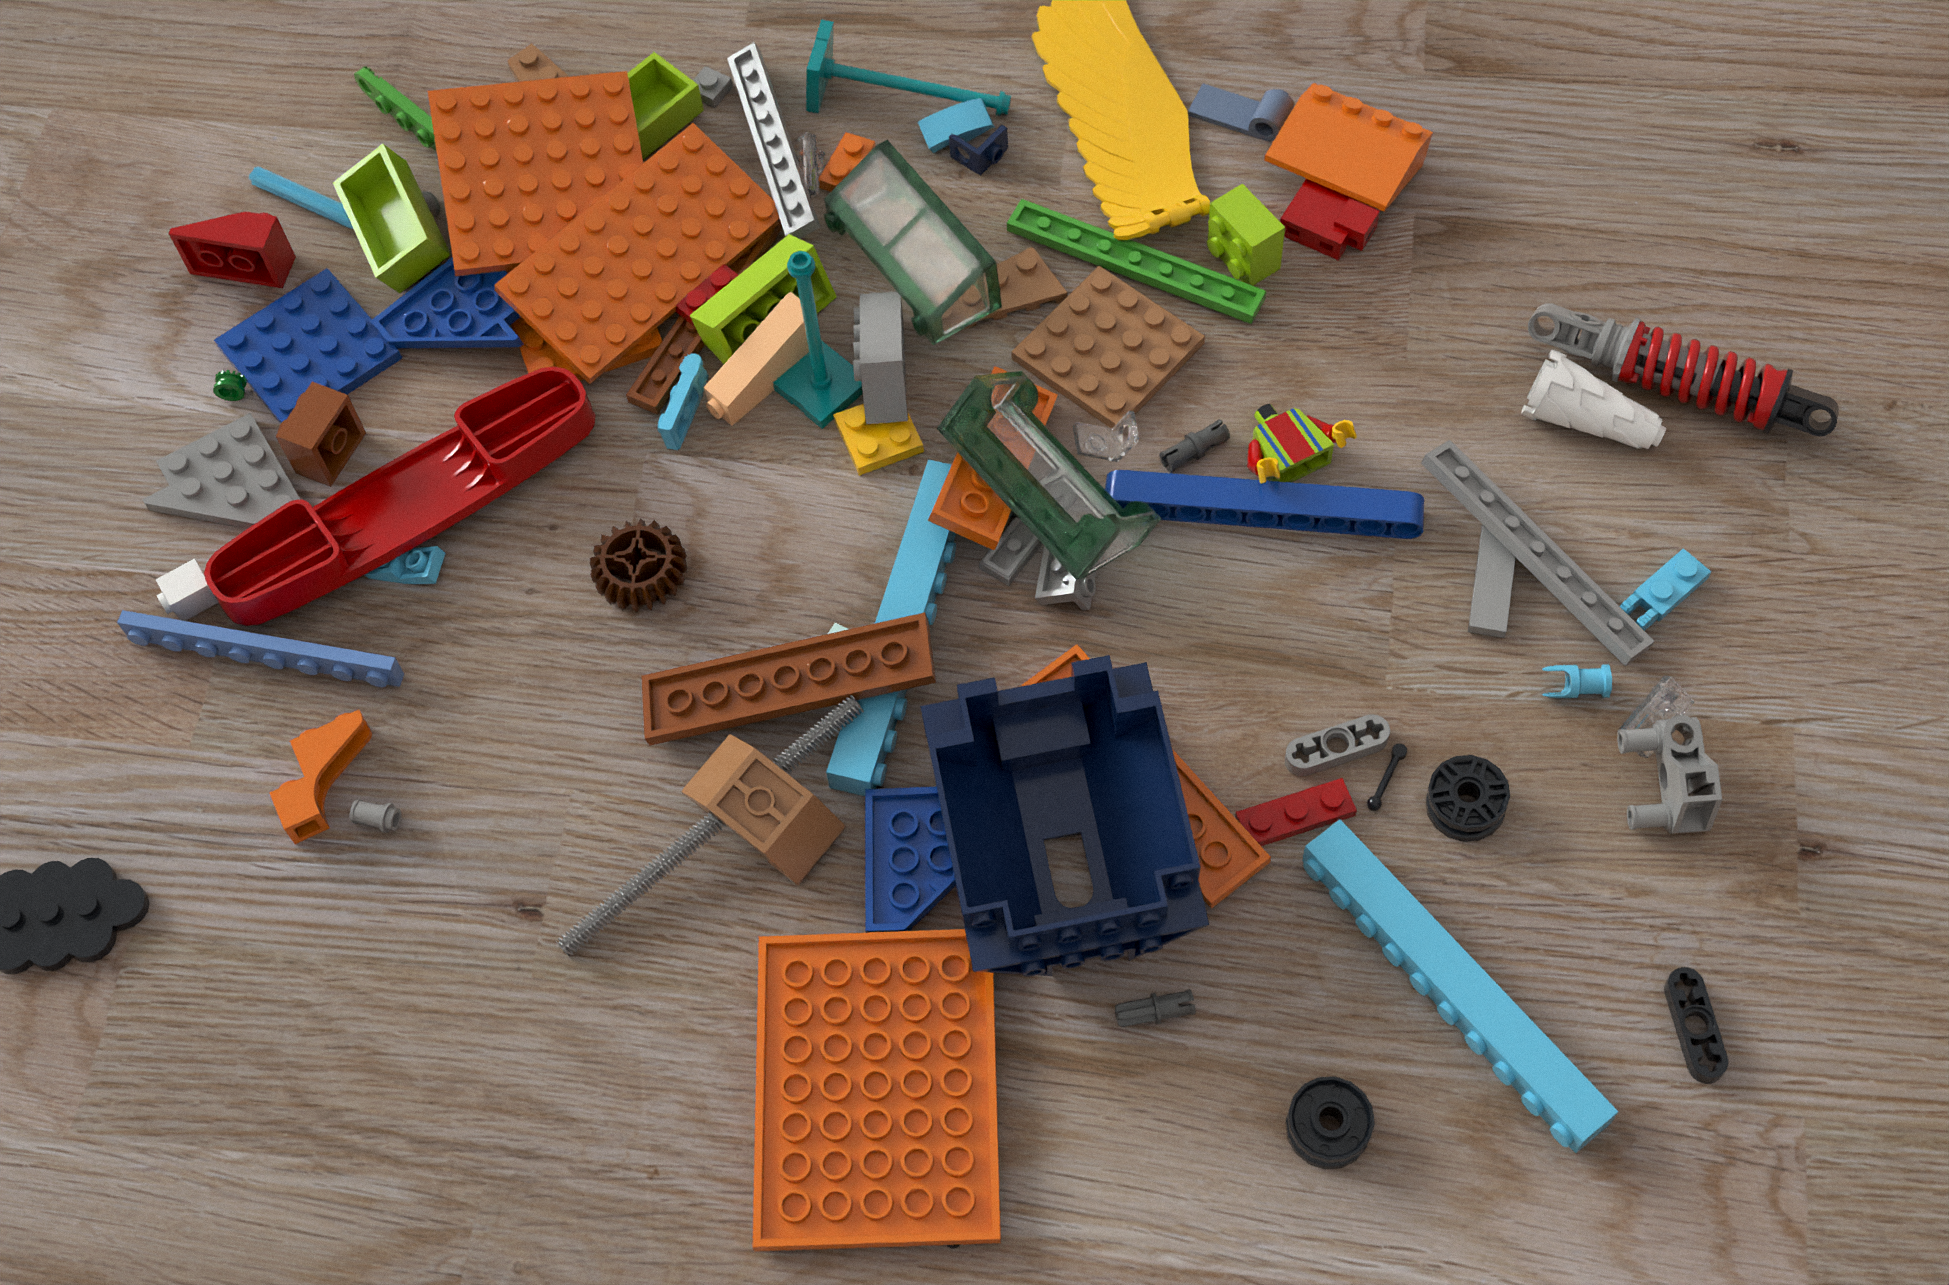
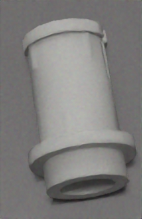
[349,799,402,833]

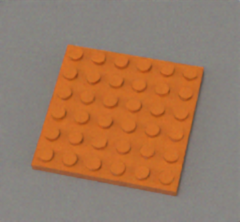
[428,71,643,276]

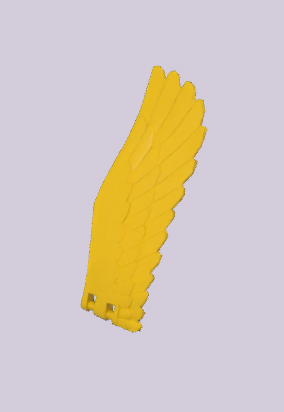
[1031,0,1210,240]

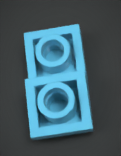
[918,98,994,153]
[365,546,446,584]

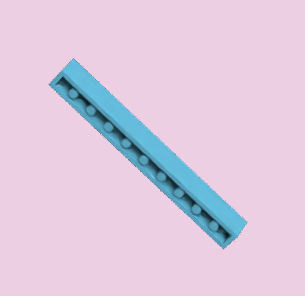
[826,460,956,796]
[1302,819,1618,1153]

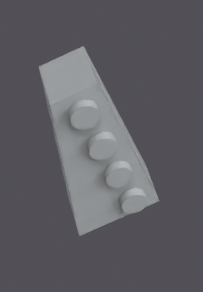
[853,291,908,424]

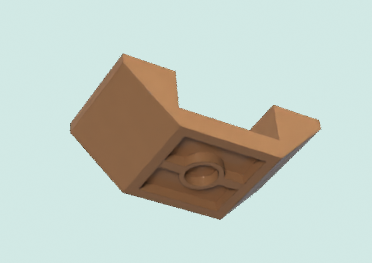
[681,734,846,886]

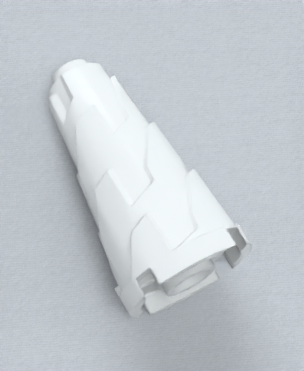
[1521,349,1666,449]

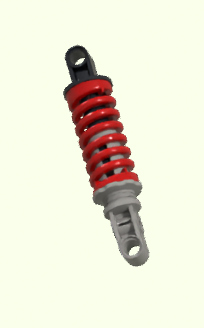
[1528,303,1839,436]

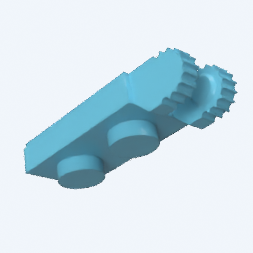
[658,353,709,450]
[1619,548,1711,631]

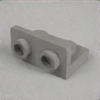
[1035,531,1101,610]

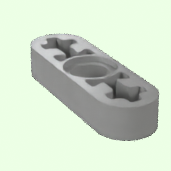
[1285,714,1390,776]

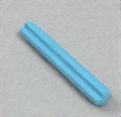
[249,167,353,229]

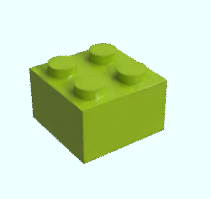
[1207,183,1285,286]

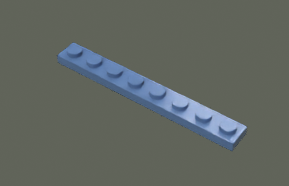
[117,610,404,687]

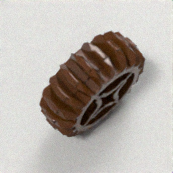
[590,518,688,613]

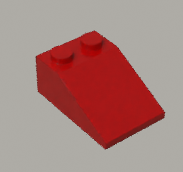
[168,211,296,289]

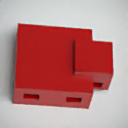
[1280,179,1380,261]

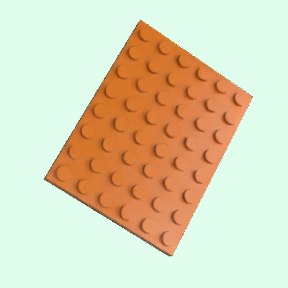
[752,929,1001,1251]

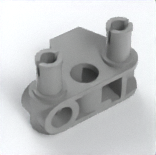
[1617,715,1722,834]

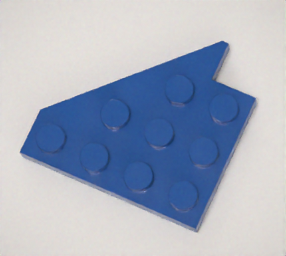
[370,257,523,348]
[865,786,956,933]

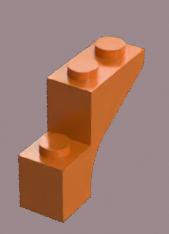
[269,709,372,844]

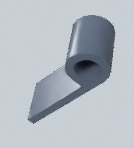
[1188,83,1294,141]

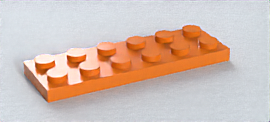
[928,366,1058,550]

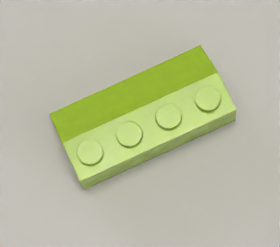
[689,234,837,365]

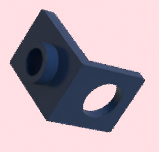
[949,125,1008,176]

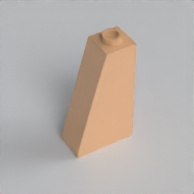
[704,292,809,426]

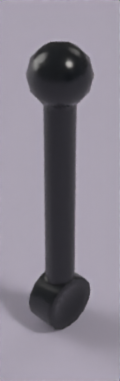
[1367,743,1407,811]

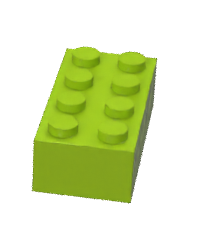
[627,52,704,160]
[333,144,451,293]

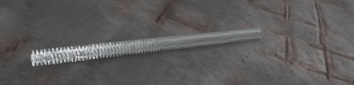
[556,695,864,956]

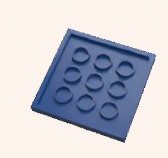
[214,268,402,424]

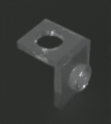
[1073,410,1139,462]

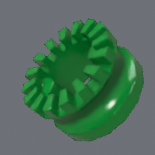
[213,370,247,401]

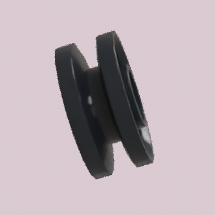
[1426,755,1510,842]
[1285,1076,1375,1169]

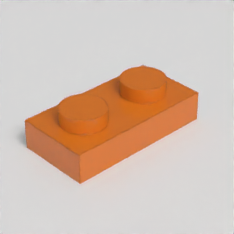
[818,132,876,198]

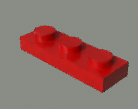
[1235,778,1357,846]

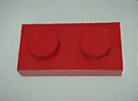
[676,264,738,327]

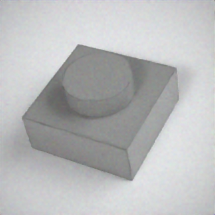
[693,66,733,108]

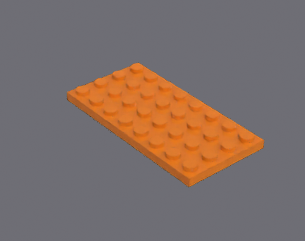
[494,123,781,384]

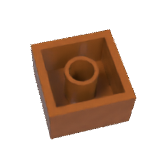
[276,381,366,487]

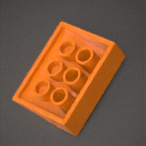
[1264,83,1433,212]

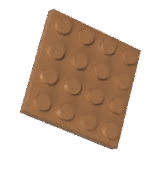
[1011,266,1205,433]

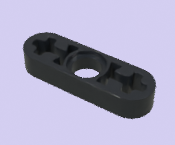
[1664,967,1729,1084]

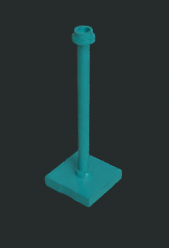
[806,19,1011,116]
[773,251,863,429]

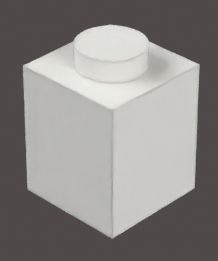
[156,559,219,621]

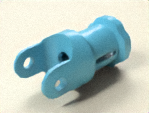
[1542,664,1612,698]

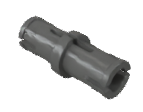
[1159,419,1230,473]

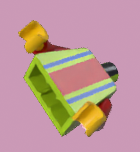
[1247,404,1357,484]

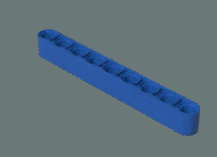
[1103,470,1424,539]

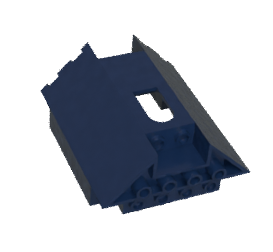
[920,655,1209,977]

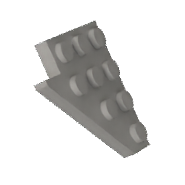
[142,413,300,529]

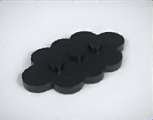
[0,858,149,974]

